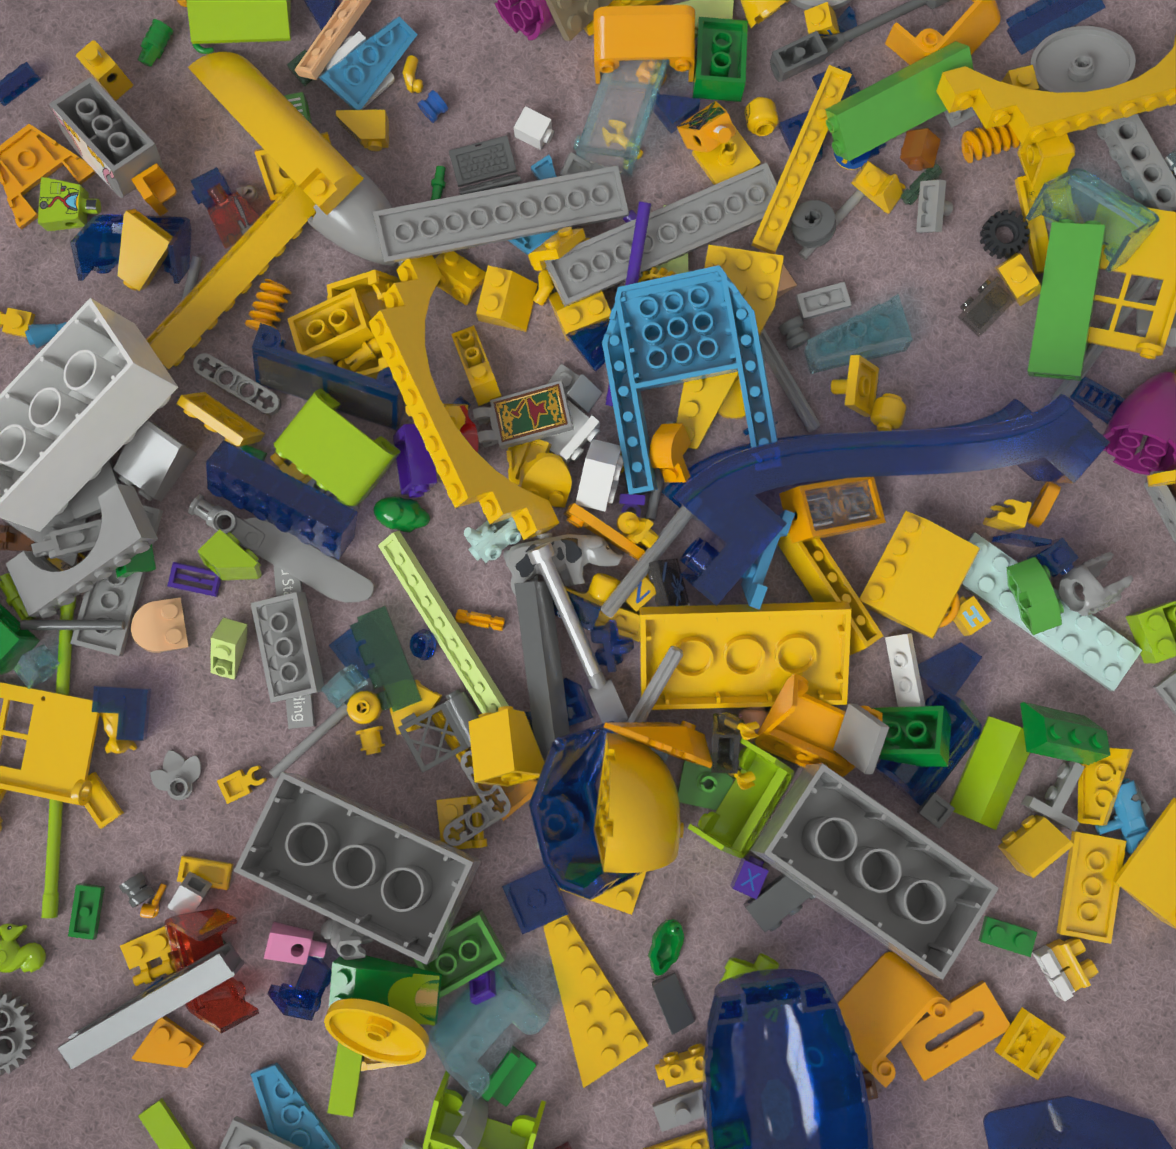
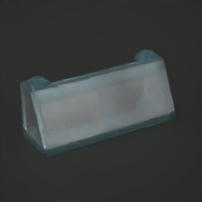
[573,60,669,178]

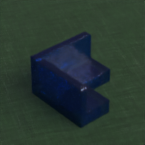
[92,686,151,741]

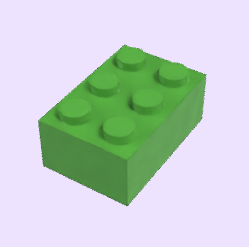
[413,909,507,998]

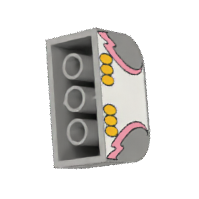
[49,77,164,198]

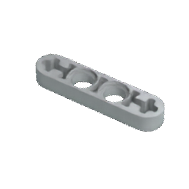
[193,353,281,415]

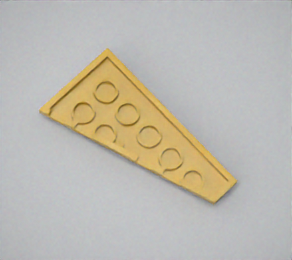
[543,912,648,1088]

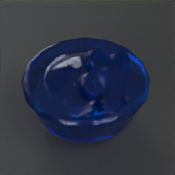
[410,629,437,661]

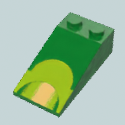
[329,955,442,1026]

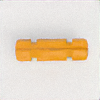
[455,609,505,631]

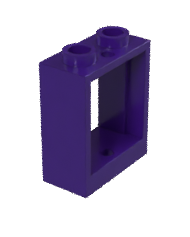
[393,424,438,498]

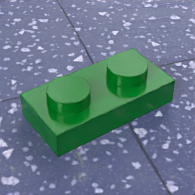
[68,883,105,940]
[979,915,1037,957]

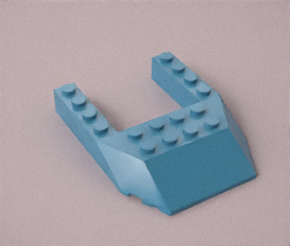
[602,265,783,494]

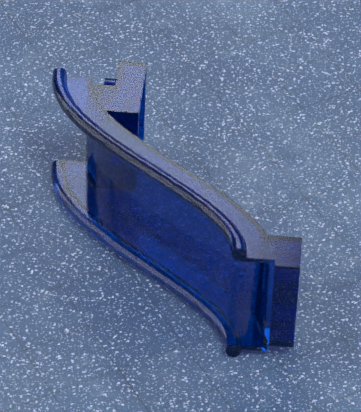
[661,394,1110,606]

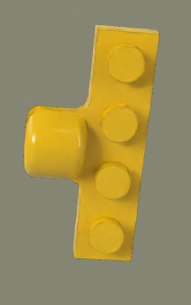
[553,573,640,642]

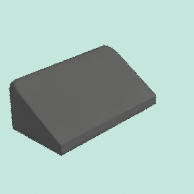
[651,972,695,1035]

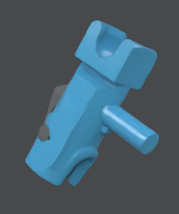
[1095,778,1150,854]

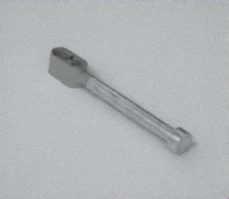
[527,542,628,733]

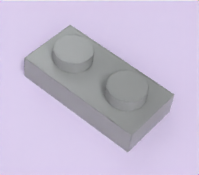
[795,282,851,320]

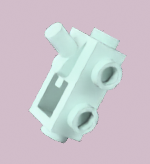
[464,517,521,563]

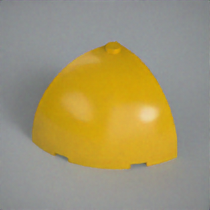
[594,733,684,873]

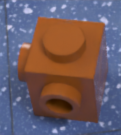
[900,128,941,171]

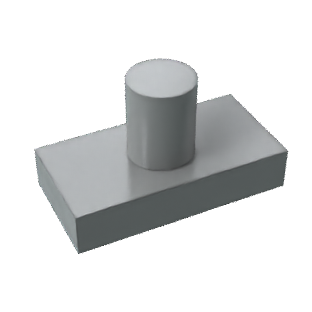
[916,180,953,233]
[652,1086,710,1132]

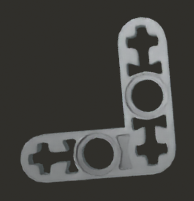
[443,750,511,846]

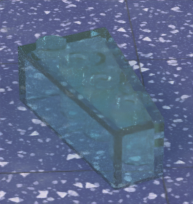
[804,294,913,374]

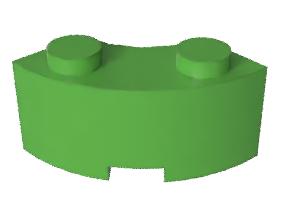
[1007,557,1064,635]

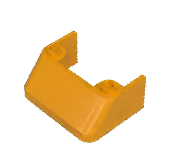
[885,0,1001,65]
[593,5,695,84]

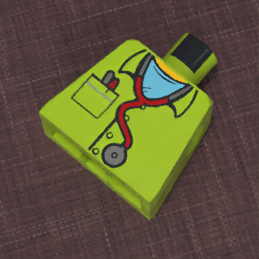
[38,177,101,231]

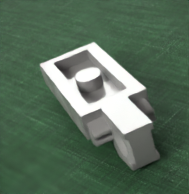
[31,519,102,559]

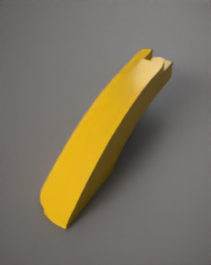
[188,52,364,215]

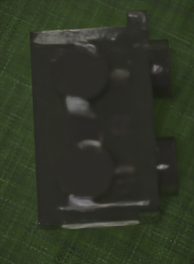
[958,276,1015,337]

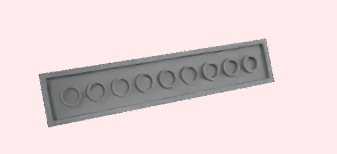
[545,162,777,307]
[372,165,629,264]

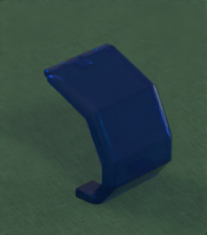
[529,721,643,900]

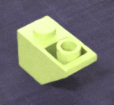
[211,618,247,680]

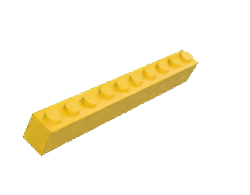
[146,181,316,369]

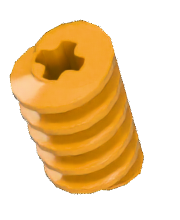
[961,123,1020,163]
[245,279,292,336]

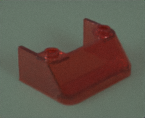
[164,908,259,1034]

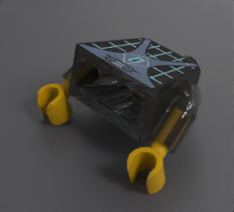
[711,711,760,790]

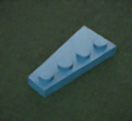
[319,16,418,110]

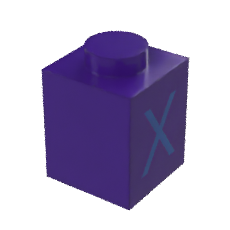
[730,856,769,899]

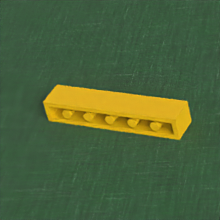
[778,531,883,656]

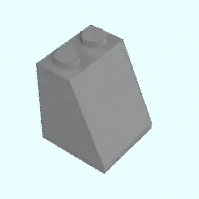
[113,419,197,501]

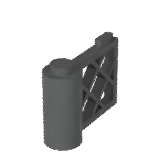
[398,689,479,773]

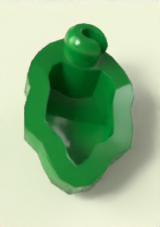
[373,496,430,533]
[648,919,684,976]

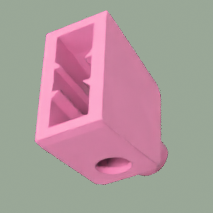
[264,922,327,965]

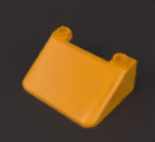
[755,673,882,777]
[826,951,957,1088]

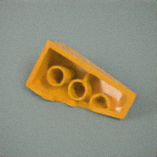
[604,721,712,768]

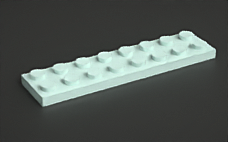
[961,533,1142,691]

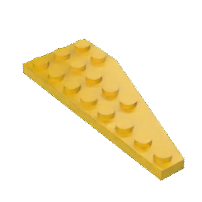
[676,245,784,450]

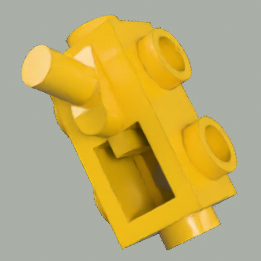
[655,1044,720,1091]

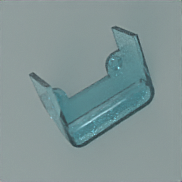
[1026,168,1160,273]

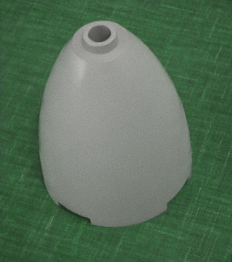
[308,165,405,267]

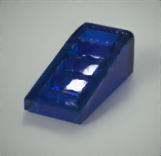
[1070,376,1125,424]

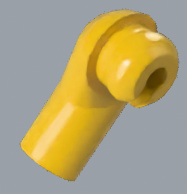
[403,55,423,93]

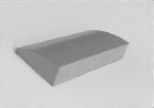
[251,592,325,703]

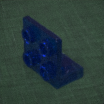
[267,956,332,1021]

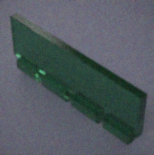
[350,606,422,712]

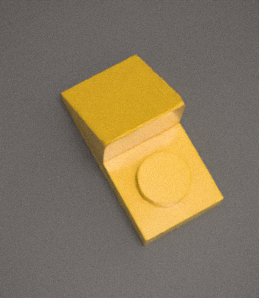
[851,161,903,214]

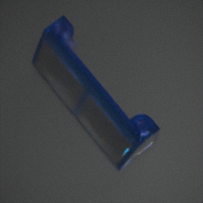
[252,323,407,431]

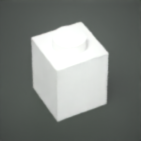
[514,106,554,150]

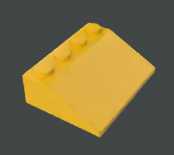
[859,511,980,639]
[1113,798,1176,929]

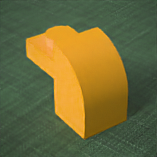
[649,423,691,482]

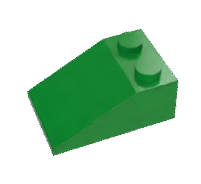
[692,17,748,102]
[872,706,952,767]

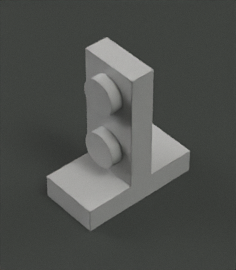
[1021,761,1085,831]

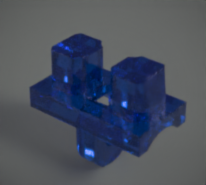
[590,620,634,672]

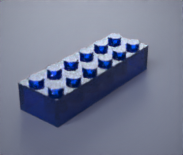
[206,440,358,560]

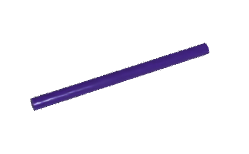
[605,202,651,406]

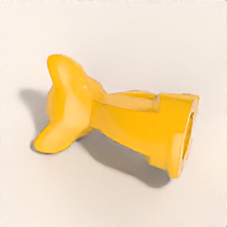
[99,697,137,754]

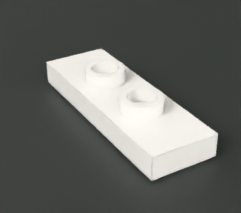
[885,633,925,707]

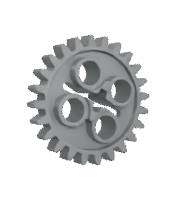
[0,989,38,1077]

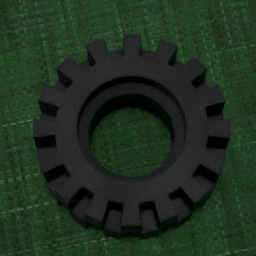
[980,210,1030,259]

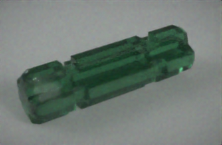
[901,164,942,205]

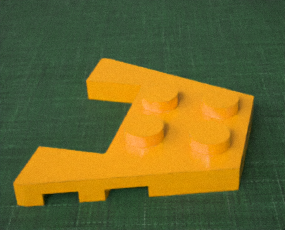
[0,124,96,229]

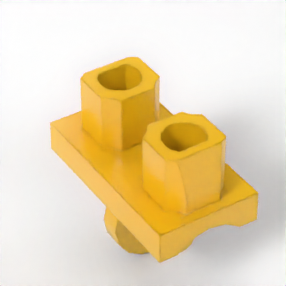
[617,512,659,548]

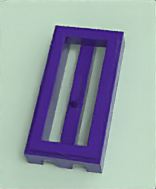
[167,562,221,597]

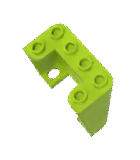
[274,388,401,507]

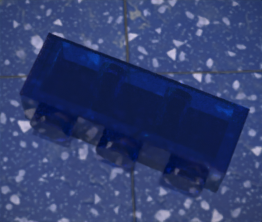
[0,61,41,106]

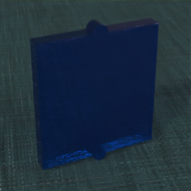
[992,533,1052,548]

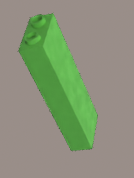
[825,41,974,161]
[1027,219,1106,381]

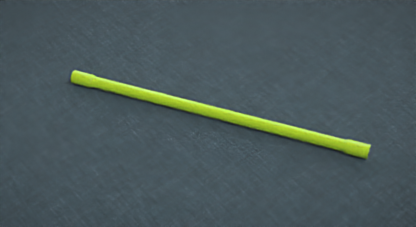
[41,597,76,919]

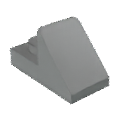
[547,364,602,413]

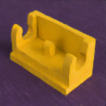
[983,499,1032,532]

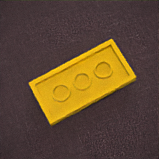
[1057,831,1126,944]

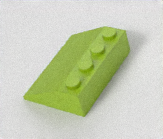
[186,0,291,44]

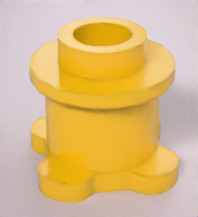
[355,726,385,755]

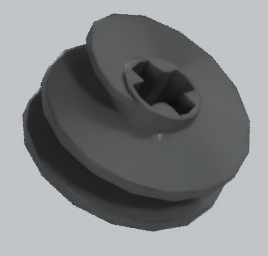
[791,200,836,248]

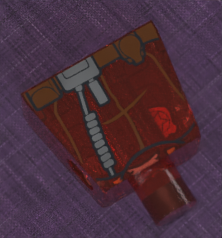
[207,183,260,249]

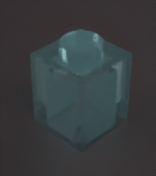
[13,644,60,689]
[321,664,368,709]

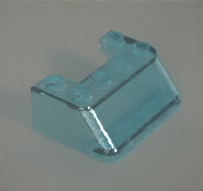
[429,964,550,1100]

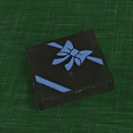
[648,558,690,607]

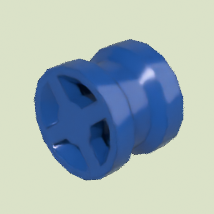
[417,90,449,123]

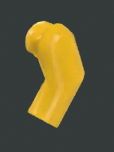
[533,269,555,306]

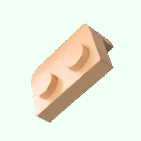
[131,597,188,653]

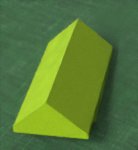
[950,716,1029,830]

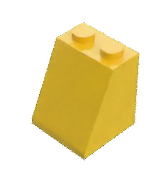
[468,706,548,787]

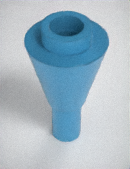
[25,322,67,349]

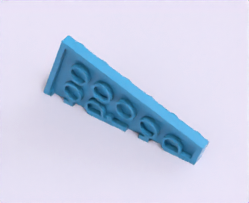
[250,1063,341,1149]

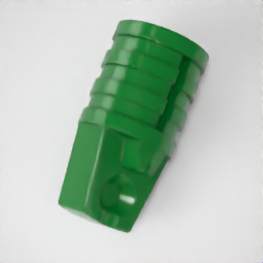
[137,19,174,67]

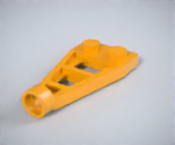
[563,503,645,561]

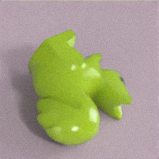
[0,923,46,973]

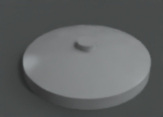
[1030,26,1136,93]

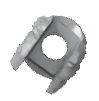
[1058,552,1133,616]

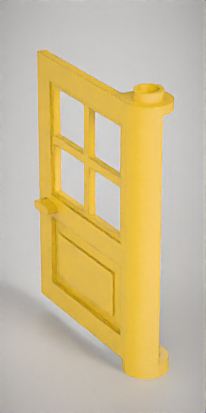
[1088,200,1176,359]
[0,682,102,806]

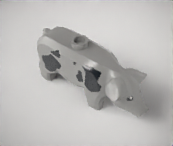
[503,533,623,595]

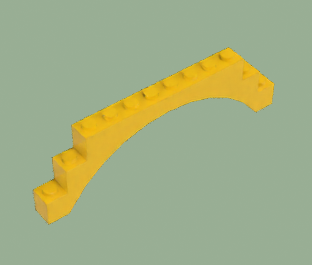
[936,35,1176,145]
[368,255,559,540]

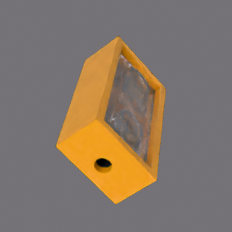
[779,474,886,544]

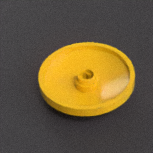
[324,999,430,1064]

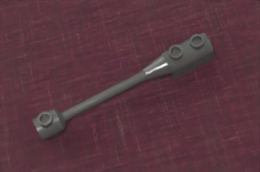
[770,0,952,82]

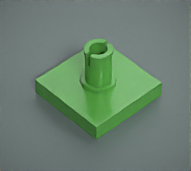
[678,757,737,810]

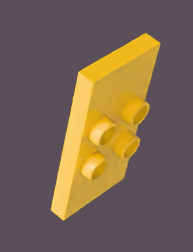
[639,601,852,710]

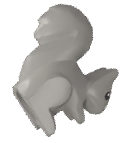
[321,918,373,960]

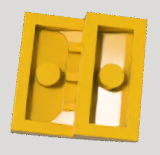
[994,1007,1066,1080]

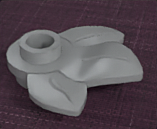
[150,750,201,800]

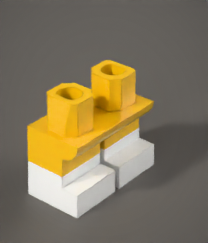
[1032,937,1099,1001]

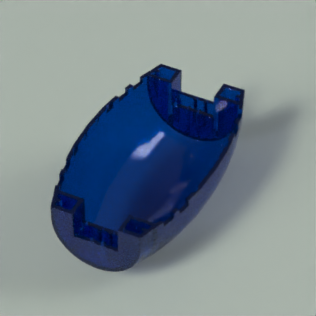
[702,969,874,1149]

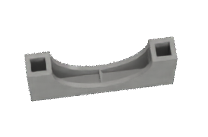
[6,484,158,619]

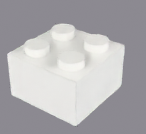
[575,439,623,512]

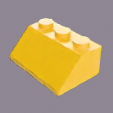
[288,288,375,368]

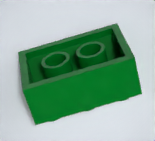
[1020,702,1111,765]

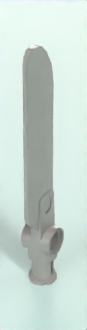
[188,494,374,603]

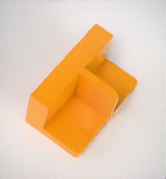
[131,163,177,216]

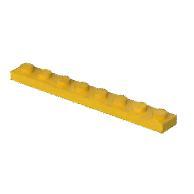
[751,65,852,254]

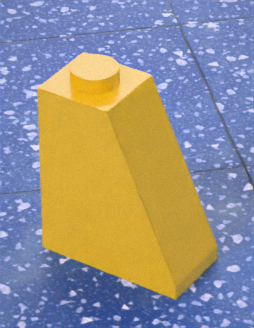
[117,209,177,291]

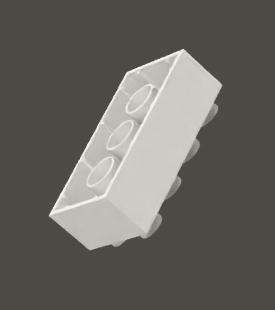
[0,298,178,532]

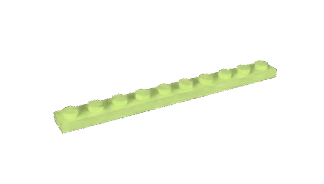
[378,531,509,713]

